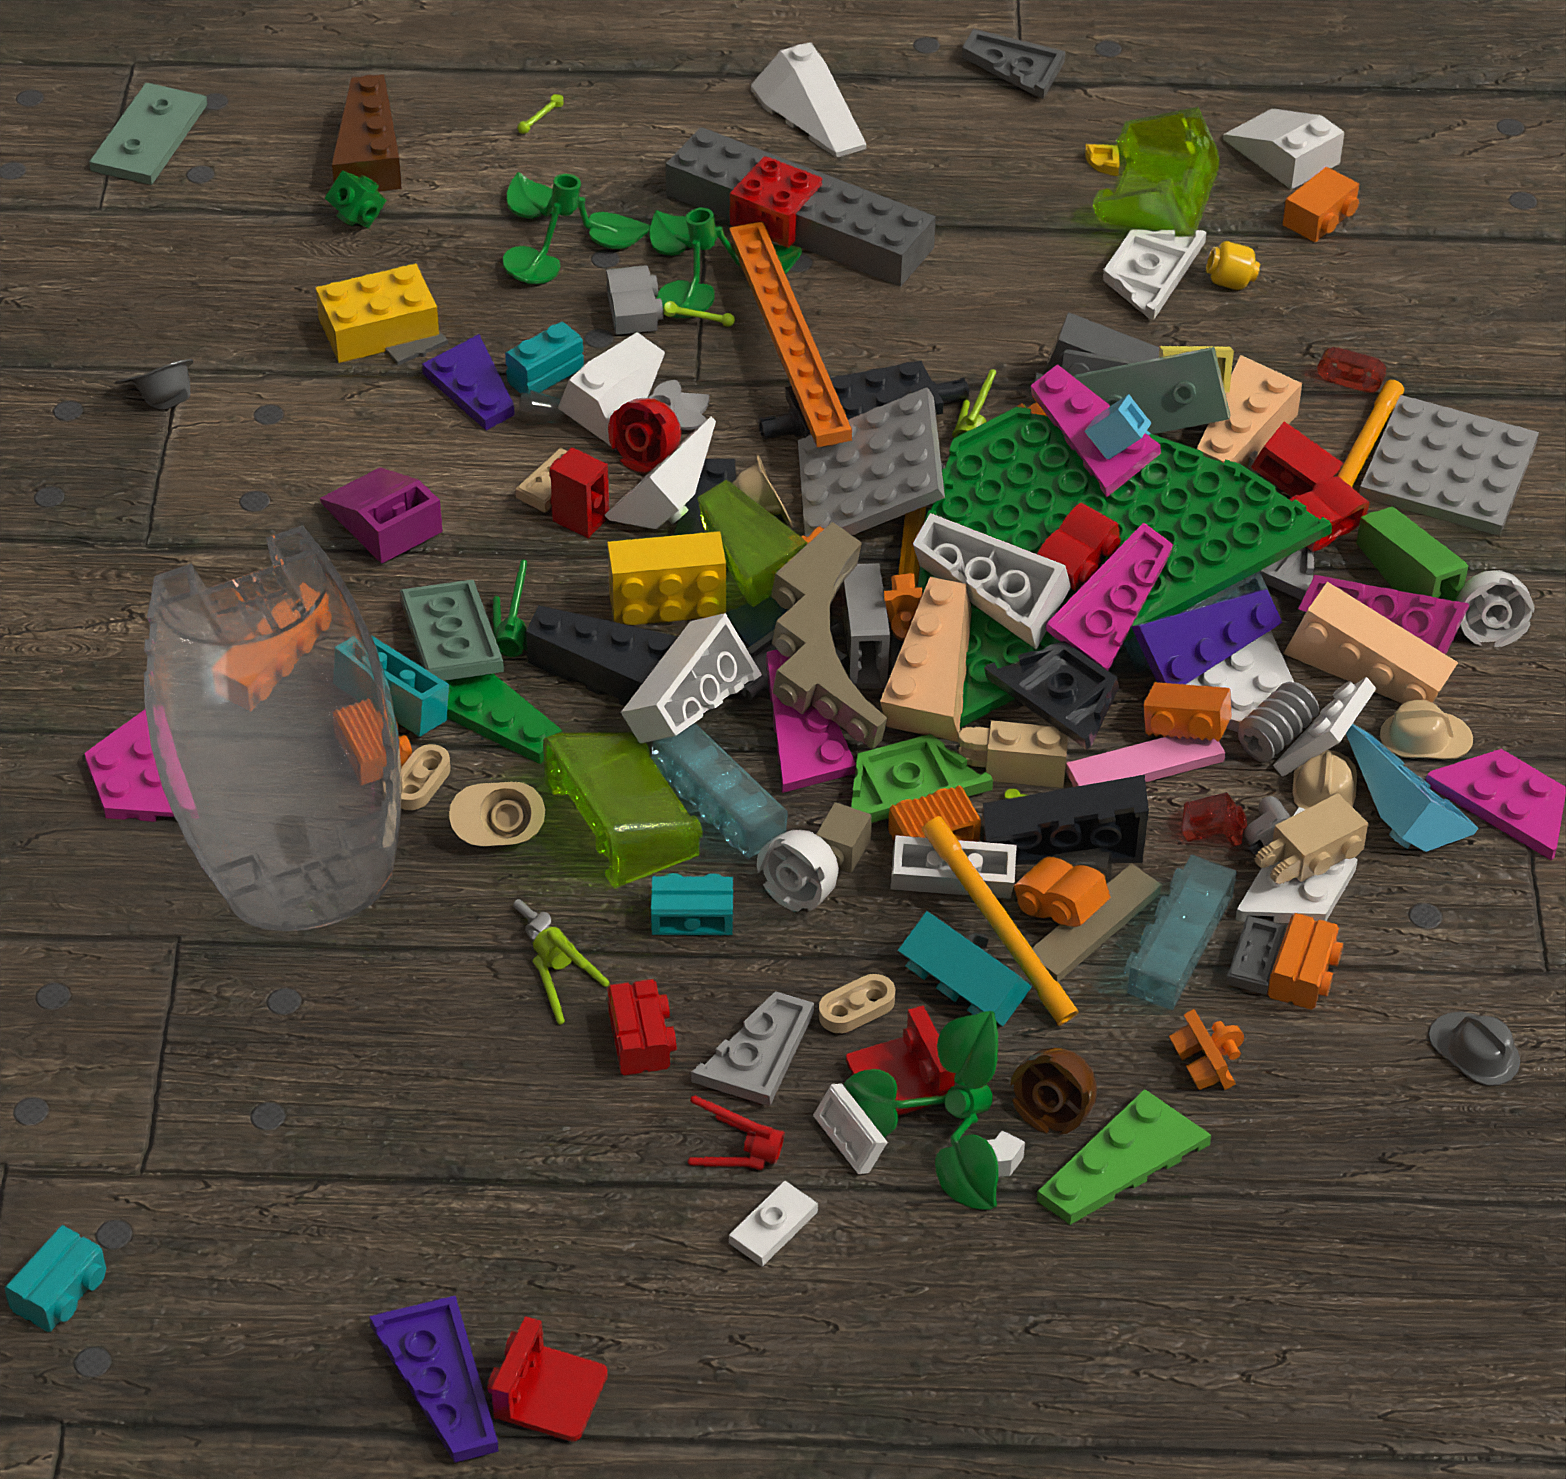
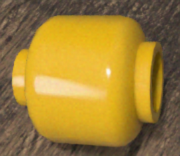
[1206,241,1260,290]

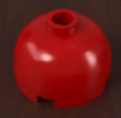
[608,398,682,472]

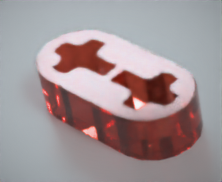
[1317,347,1387,392]

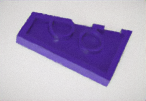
[422,334,515,430]

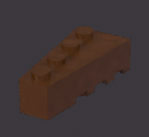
[332,74,402,195]

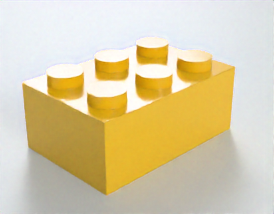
[315,263,439,363]
[608,531,726,625]

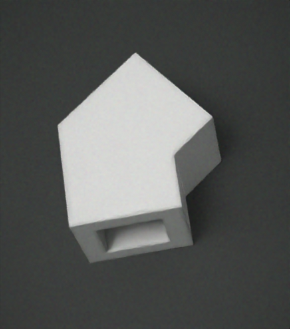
[987,1131,1025,1177]

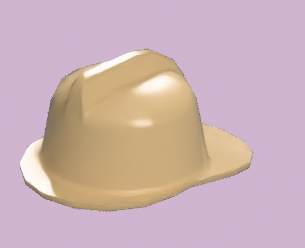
[731,455,793,529]
[1380,699,1473,759]
[1293,750,1357,810]
[449,782,545,846]

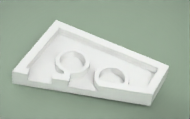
[1273,677,1376,777]

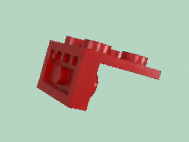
[730,156,822,248]
[846,1006,955,1116]

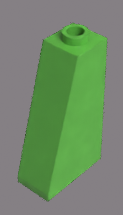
[1356,506,1468,601]

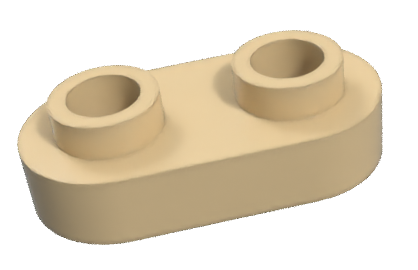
[391,744,451,810]
[819,974,895,1033]

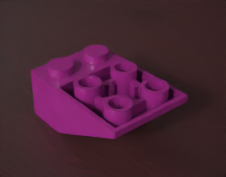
[319,467,443,564]

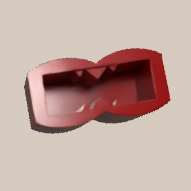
[1290,476,1370,551]
[1037,503,1121,591]

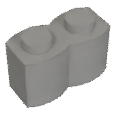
[606,265,663,335]

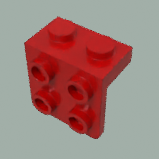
[488,1316,608,1441]

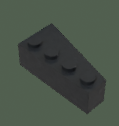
[526,605,678,706]
[981,775,1149,865]

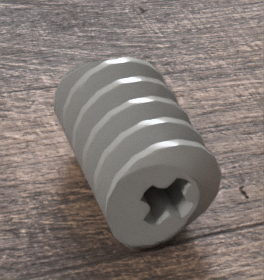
[1237,681,1319,763]

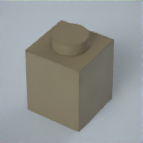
[816,802,872,873]

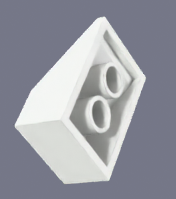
[1223,109,1344,190]

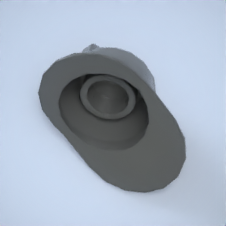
[114,359,194,410]
[1429,1012,1520,1086]

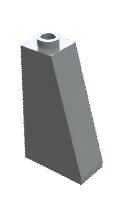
[841,563,890,689]

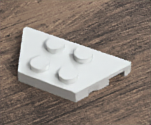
[1103,230,1207,320]
[1185,630,1294,732]
[1236,807,1358,923]

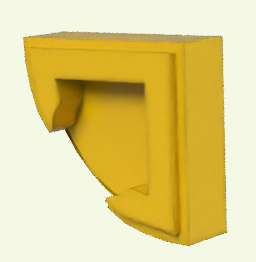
[1085,144,1119,176]

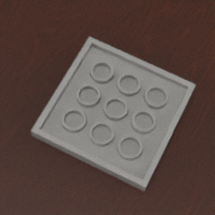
[798,387,945,537]
[1359,395,1539,536]

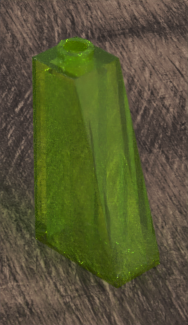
[697,480,807,607]

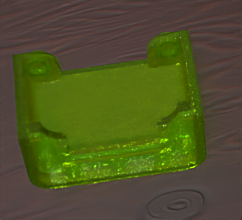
[1093,107,1219,237]
[543,732,703,889]

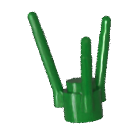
[493,559,527,657]

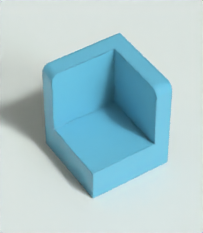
[1084,394,1151,459]

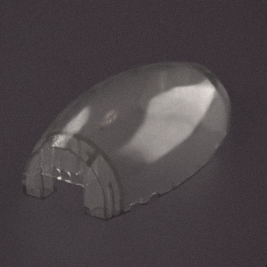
[144,525,402,931]

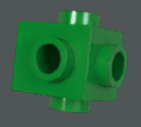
[324,170,387,228]

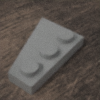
[691,991,814,1106]

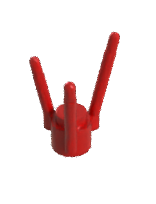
[687,1096,785,1171]

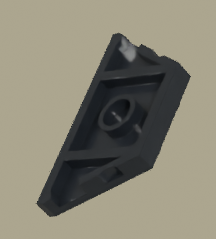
[984,641,1119,750]

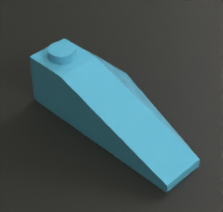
[1346,724,1479,852]

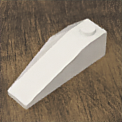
[751,42,866,158]
[558,332,665,449]
[605,417,716,529]

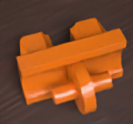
[884,573,923,642]
[1169,1009,1244,1090]

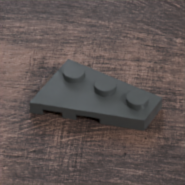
[962,29,1065,99]

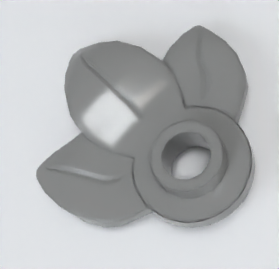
[648,380,709,430]

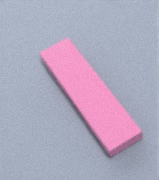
[1066,735,1225,787]

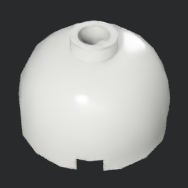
[1457,570,1535,647]
[756,830,839,912]

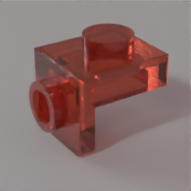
[1181,792,1247,846]

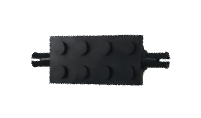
[758,360,970,440]

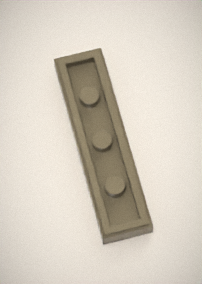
[1032,864,1162,982]

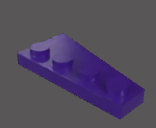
[1131,589,1283,684]
[369,1295,499,1463]

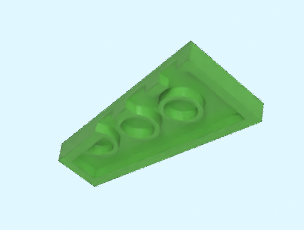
[1037,1089,1211,1225]

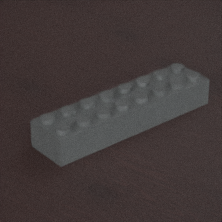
[666,127,936,287]

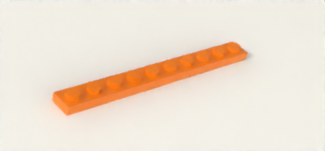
[729,222,852,447]

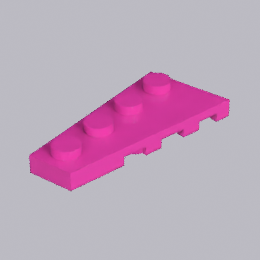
[1031,364,1161,497]
[1046,522,1173,671]
[1298,575,1470,655]
[766,649,856,793]

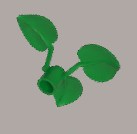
[502,172,650,284]
[650,208,801,318]
[843,1011,999,1209]

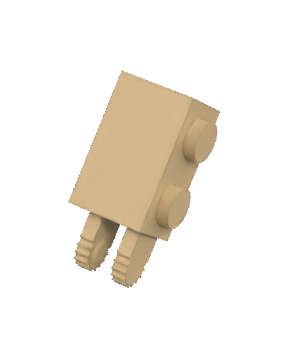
[957,720,1068,788]
[1254,793,1368,885]

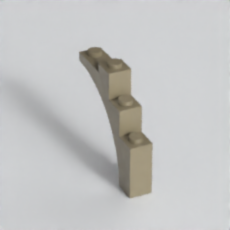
[771,522,887,750]

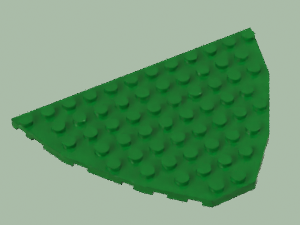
[918,407,1332,739]

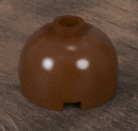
[1010,1048,1097,1135]

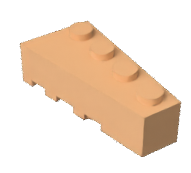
[1197,355,1302,468]
[880,577,972,742]
[1283,582,1458,704]

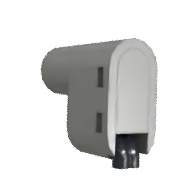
[1244,796,1291,855]

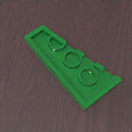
[444,673,563,764]

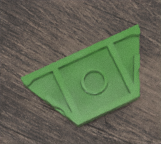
[851,734,993,823]

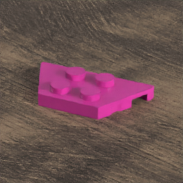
[84,708,192,824]
[1426,749,1566,860]

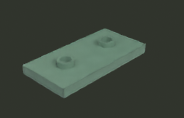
[89,83,207,185]
[1074,347,1231,434]
[400,580,504,681]

